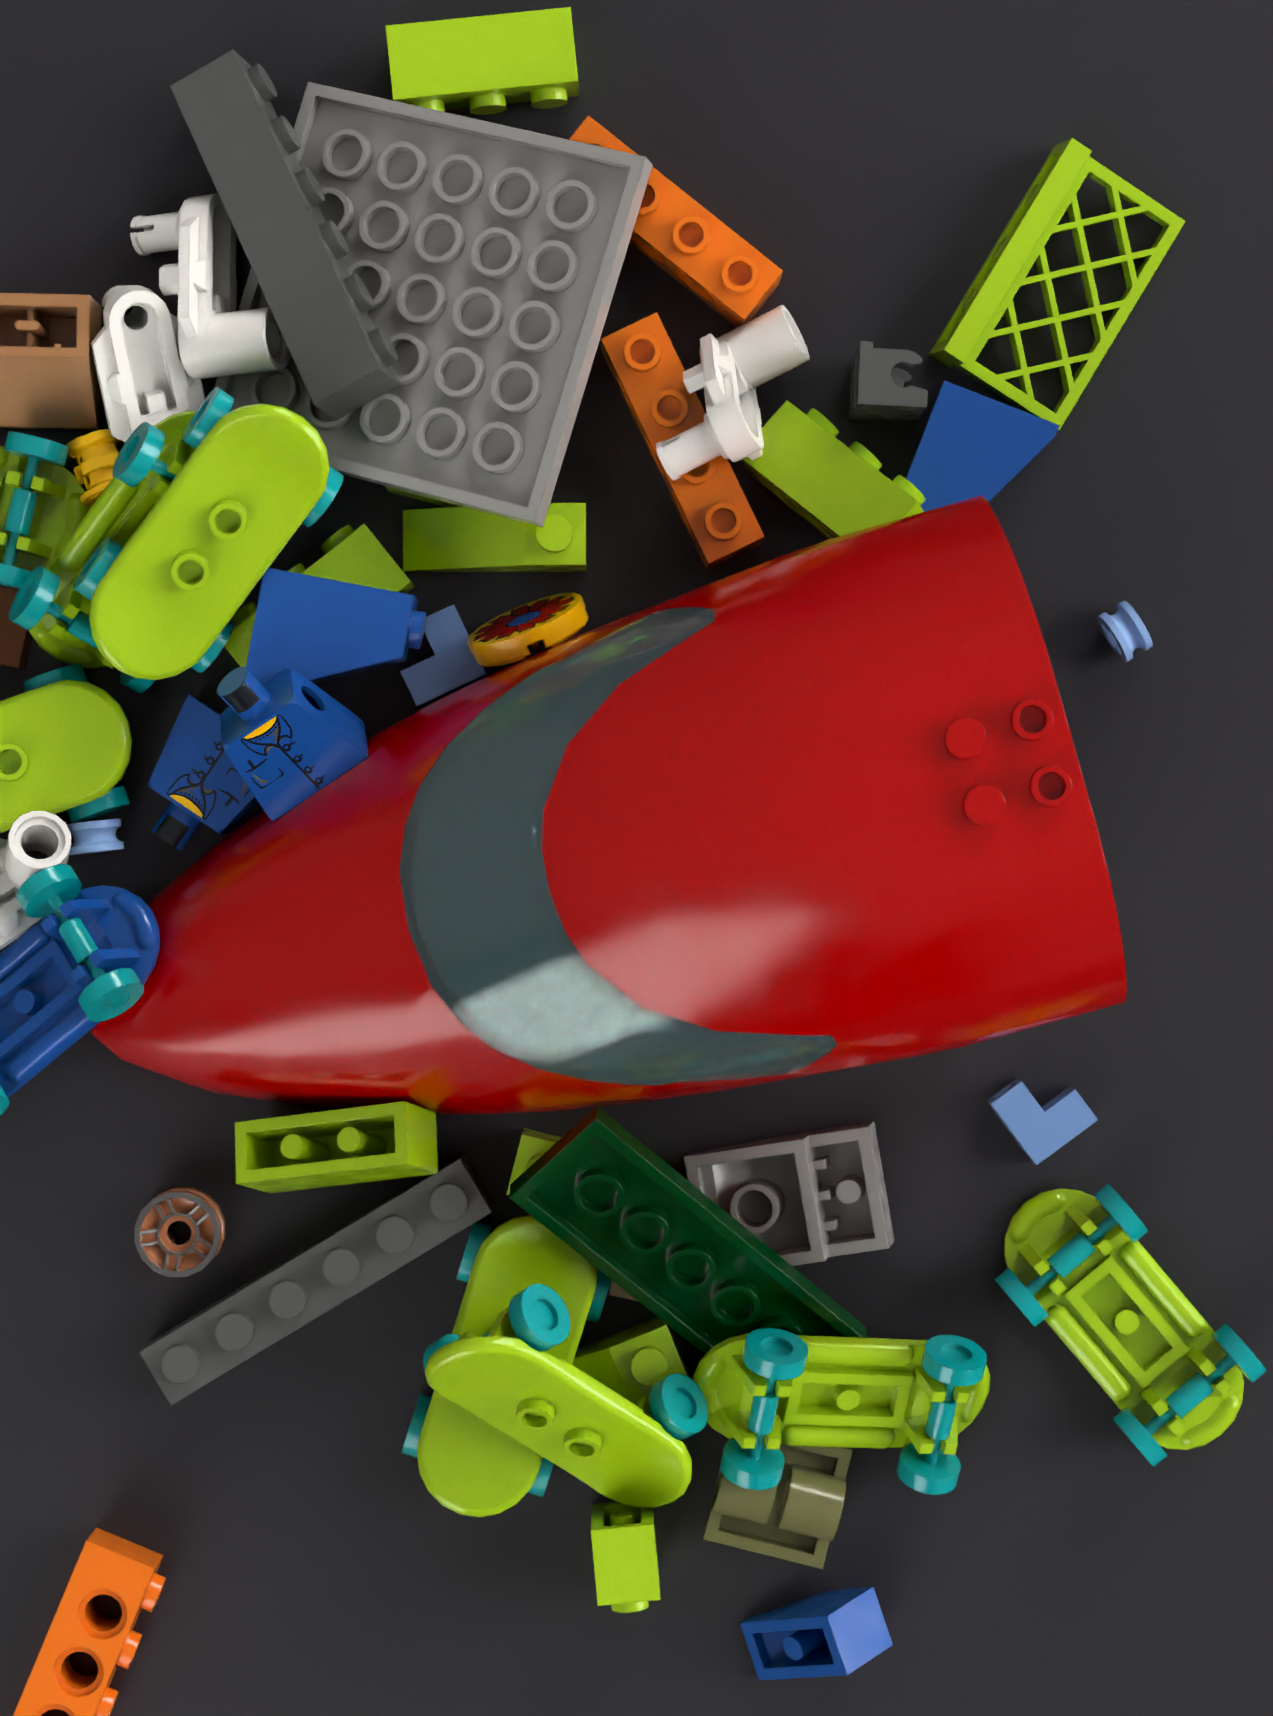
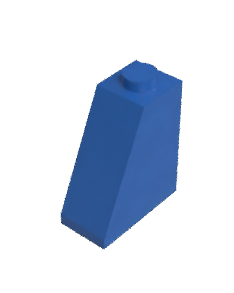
[904,380,1060,512]
[246,568,426,684]

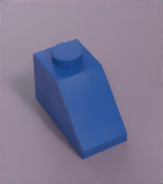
[740,1587,893,1680]

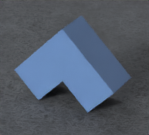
[400,604,488,708]
[987,1078,1098,1166]

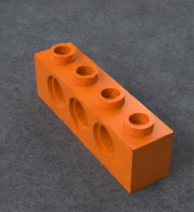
[569,115,783,328]
[601,312,765,571]
[13,1527,166,1716]

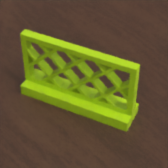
[929,138,1186,431]

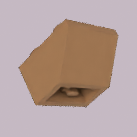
[0,293,102,430]

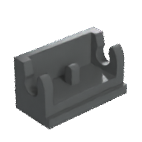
[848,341,928,425]

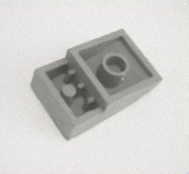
[684,1121,895,1266]

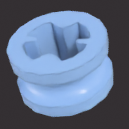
[1097,600,1153,663]
[66,819,124,855]

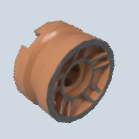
[134,1187,226,1277]

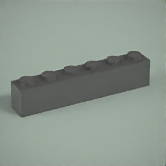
[170,49,401,420]
[139,1152,495,1405]

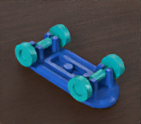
[0,864,160,1116]

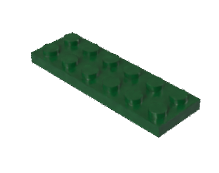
[509,1106,867,1354]

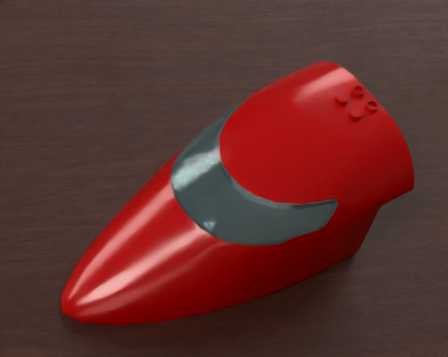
[90,495,1127,1115]

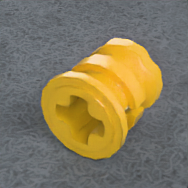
[66,429,121,507]

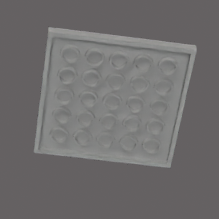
[214,82,653,527]

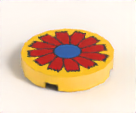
[466,592,589,667]

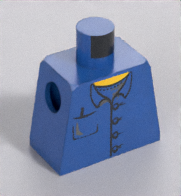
[217,667,369,821]
[148,694,258,851]

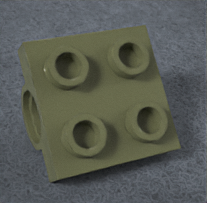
[703,1438,853,1569]

